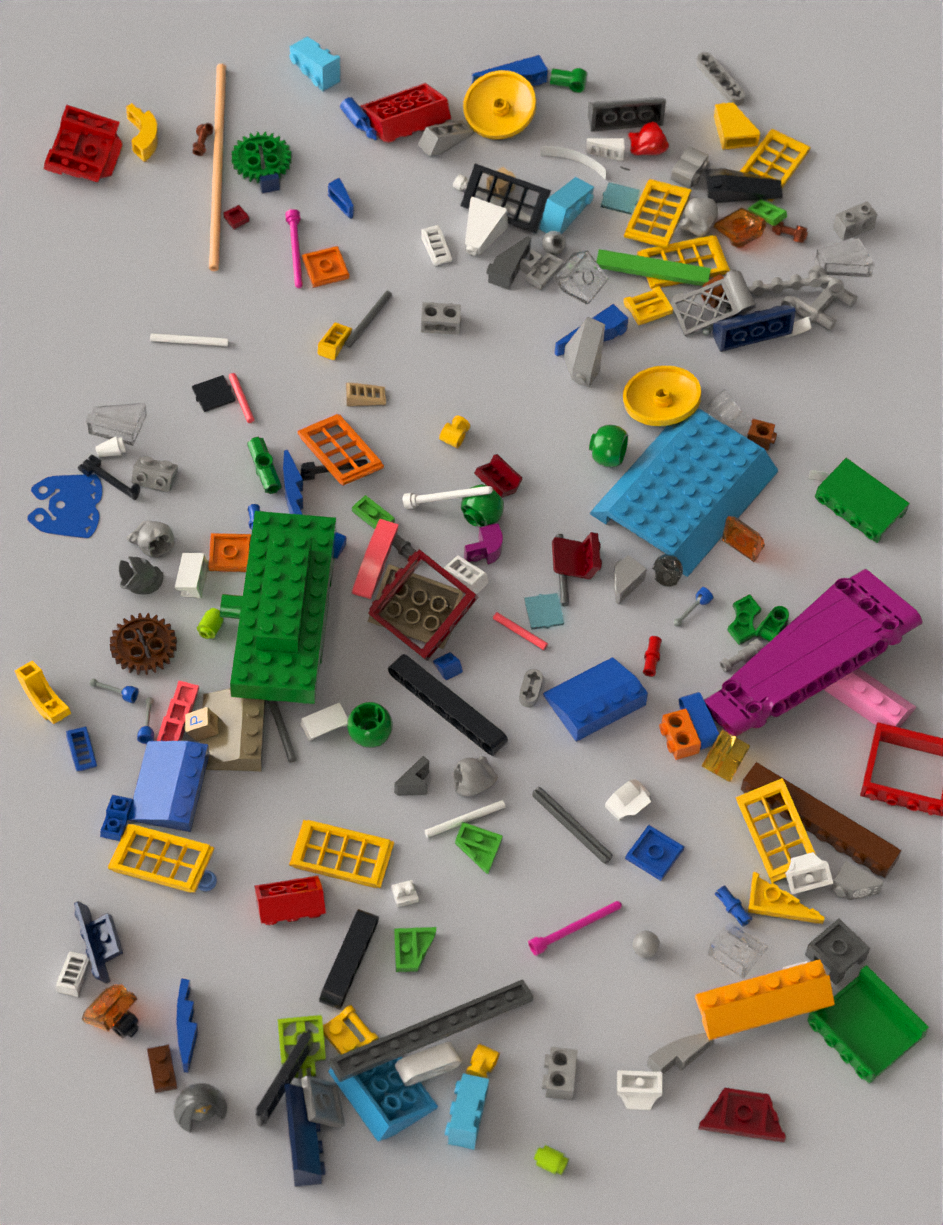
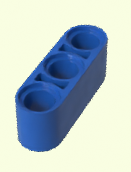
[678,692,721,750]

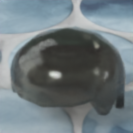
[652,554,683,587]

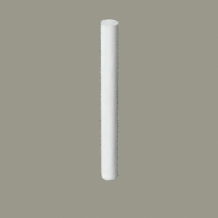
[150,334,228,346]
[425,800,506,838]

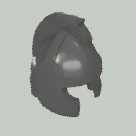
[119,556,164,595]

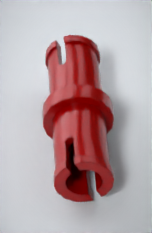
[643,636,662,677]

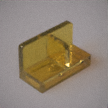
[702,730,750,782]

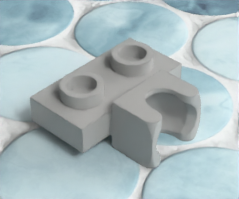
[520,250,564,290]

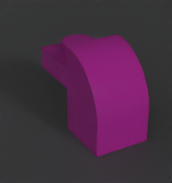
[464,523,503,565]

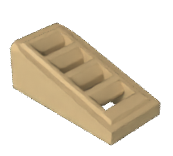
[346,383,386,406]

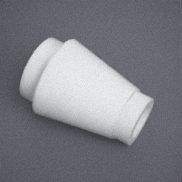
[95,436,126,458]

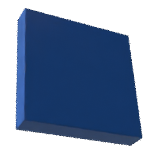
[625,825,685,881]

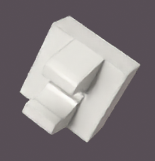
[392,880,418,907]

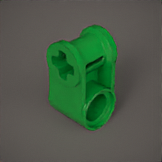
[755,606,789,642]

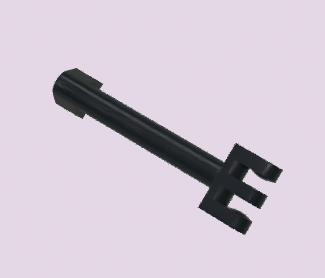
[78,455,140,500]
[300,459,368,481]

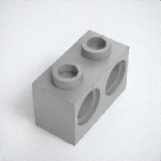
[833,201,877,241]
[421,302,461,335]
[542,1047,578,1100]

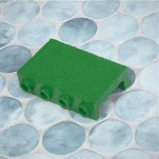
[815,457,910,543]

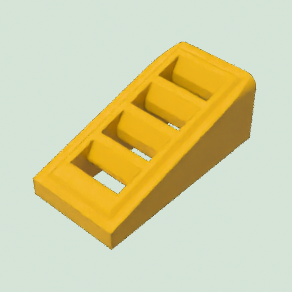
[318,322,352,360]

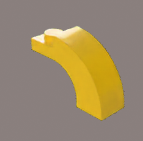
[126,103,158,162]
[15,661,71,724]

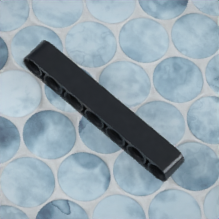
[388,654,508,756]

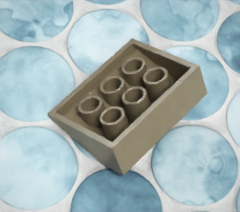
[367,564,466,649]
[200,688,266,771]

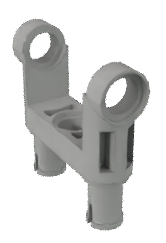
[781,265,858,330]

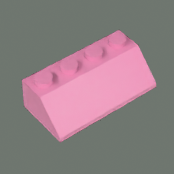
[825,668,916,728]

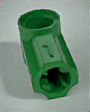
[550,68,588,93]

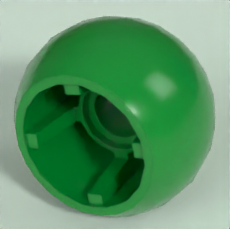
[589,424,628,468]
[461,484,504,527]
[347,702,393,748]

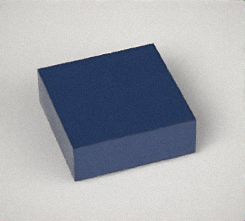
[260,173,280,194]

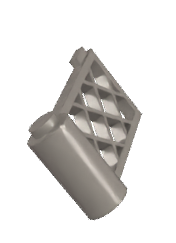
[670,270,756,336]

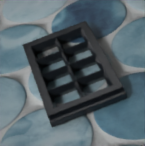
[460,163,552,233]
[255,1029,313,1127]

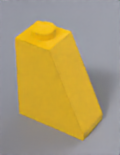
[713,102,760,150]

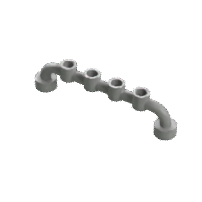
[748,272,844,296]

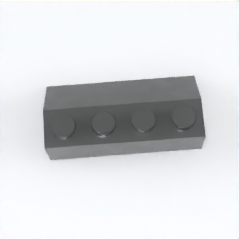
[588,97,666,131]

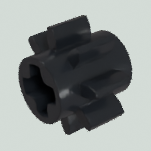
[112,1010,139,1038]

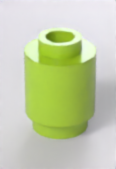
[197,608,224,639]
[534,1145,569,1175]

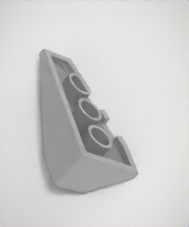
[564,317,605,387]

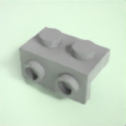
[132,456,178,492]

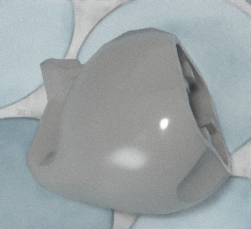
[679,198,718,237]
[126,520,174,557]
[453,756,498,796]

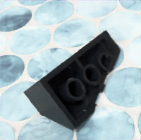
[705,168,783,203]

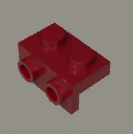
[474,454,523,498]

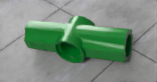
[247,436,282,494]

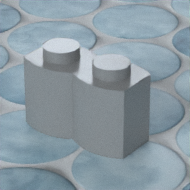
[671,146,710,188]

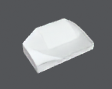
[605,778,652,821]
[786,852,833,894]
[617,1070,662,1110]

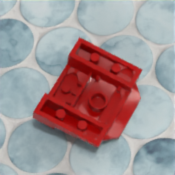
[43,104,123,183]

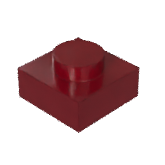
[223,205,250,229]

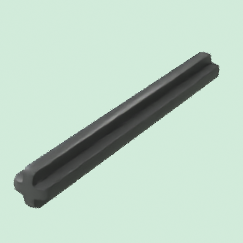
[532,787,612,864]

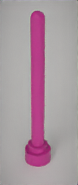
[285,209,302,288]
[528,901,622,956]

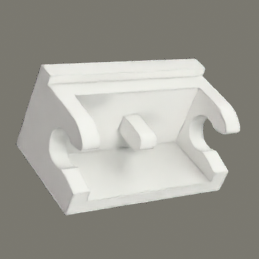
[175,553,209,599]
[300,702,348,741]

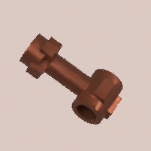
[192,122,214,156]
[772,221,808,243]

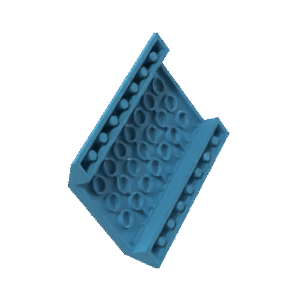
[590,409,778,577]

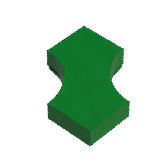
[727,594,761,645]

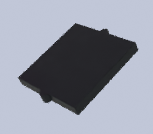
[192,375,236,412]

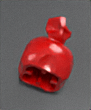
[628,122,669,155]

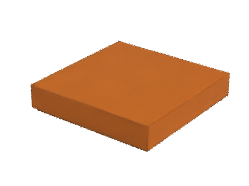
[302,246,349,288]
[208,533,251,572]

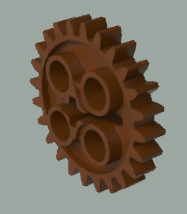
[109,613,177,675]

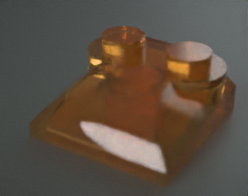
[713,207,766,248]
[722,516,765,562]
[82,984,138,1031]

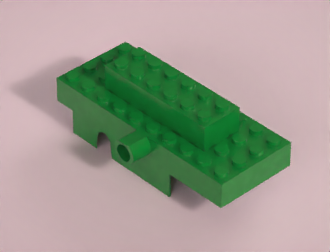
[220,511,336,704]

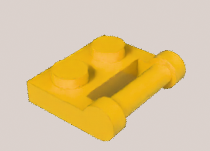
[623,286,673,326]
[323,1005,379,1055]

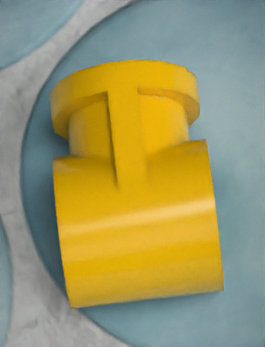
[439,415,471,448]
[466,1043,500,1078]

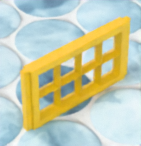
[740,129,811,202]
[624,179,692,248]
[637,235,730,289]
[735,778,816,883]
[289,820,394,888]
[108,824,215,893]

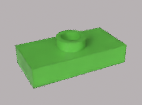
[748,199,787,226]
[352,495,395,529]

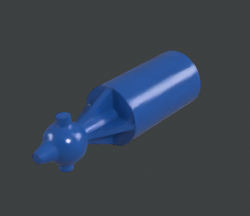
[340,97,377,140]

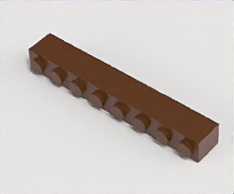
[741,762,902,878]

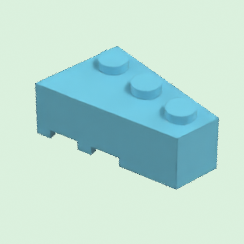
[289,37,340,91]
[539,177,594,234]
[445,1074,489,1150]

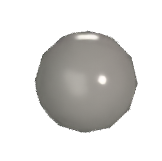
[542,231,566,255]
[633,930,660,958]

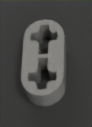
[519,669,543,707]

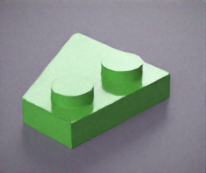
[455,822,503,874]
[394,927,436,972]

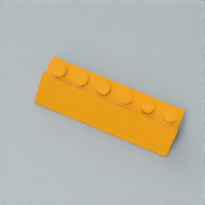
[695,959,834,1041]

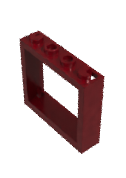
[368,549,479,661]

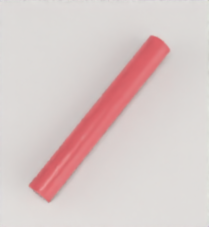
[229,373,254,423]
[493,612,548,650]

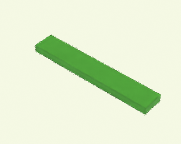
[595,249,711,286]

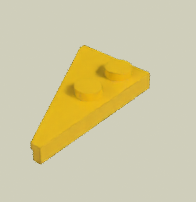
[748,872,825,924]

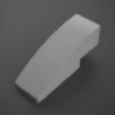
[647,1033,715,1075]

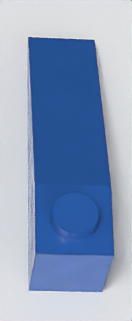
[472,55,548,86]
[555,304,629,356]

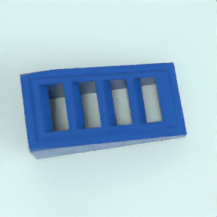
[328,178,353,219]
[66,726,97,772]

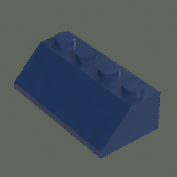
[712,305,796,352]
[285,1084,326,1187]

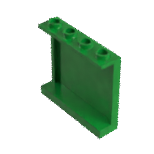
[807,965,929,1084]

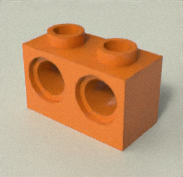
[659,709,701,760]

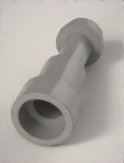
[719,639,764,672]

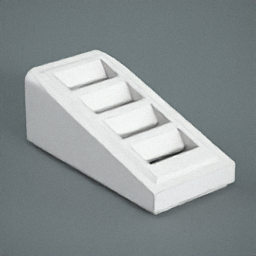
[586,138,624,160]
[421,225,452,266]
[444,555,489,594]
[56,951,90,997]

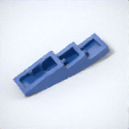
[283,449,303,515]
[176,978,198,1073]

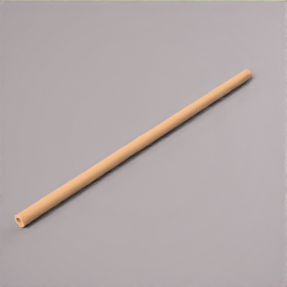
[209,64,226,271]

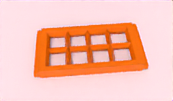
[297,414,384,486]

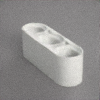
[395,1042,462,1086]

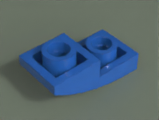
[100,795,133,841]

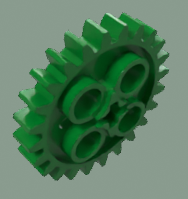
[231,131,292,183]

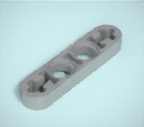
[697,52,745,106]

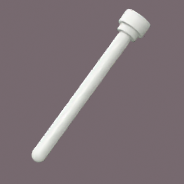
[453,174,531,224]
[403,486,493,509]

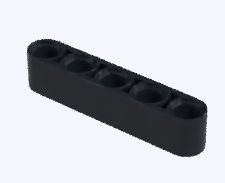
[319,909,379,1010]

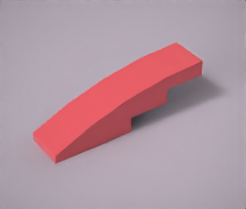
[352,519,399,599]
[157,681,200,741]

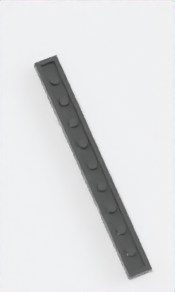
[329,979,534,1082]

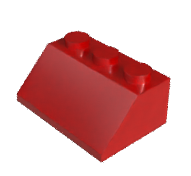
[254,876,326,925]

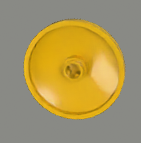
[463,70,537,139]
[623,365,701,426]

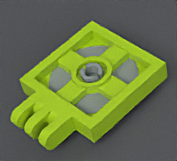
[277,1015,326,1078]

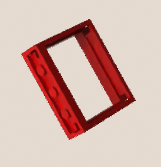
[860,722,943,817]

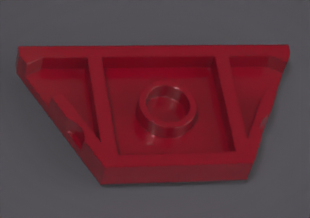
[698,1087,786,1143]

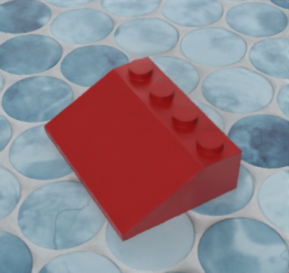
[360,83,451,142]

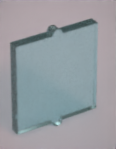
[600,182,640,215]
[524,593,564,630]

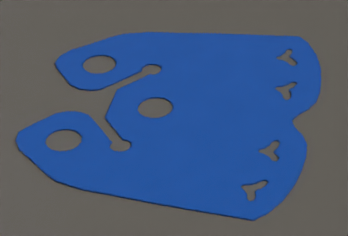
[27,474,102,538]

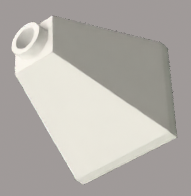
[465,197,508,256]

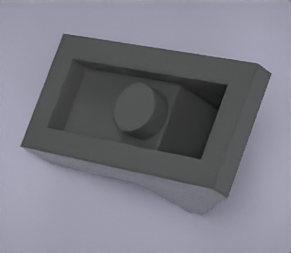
[394,756,429,796]

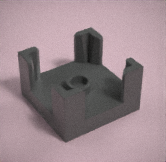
[805,918,870,985]

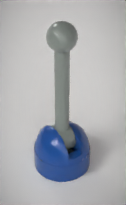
[674,587,714,626]
[89,679,139,704]
[137,697,154,744]

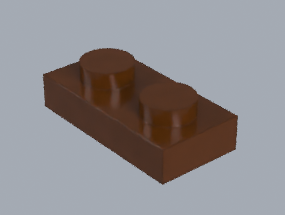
[147,1044,177,1093]

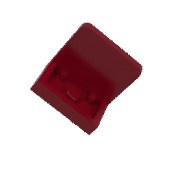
[552,532,602,580]

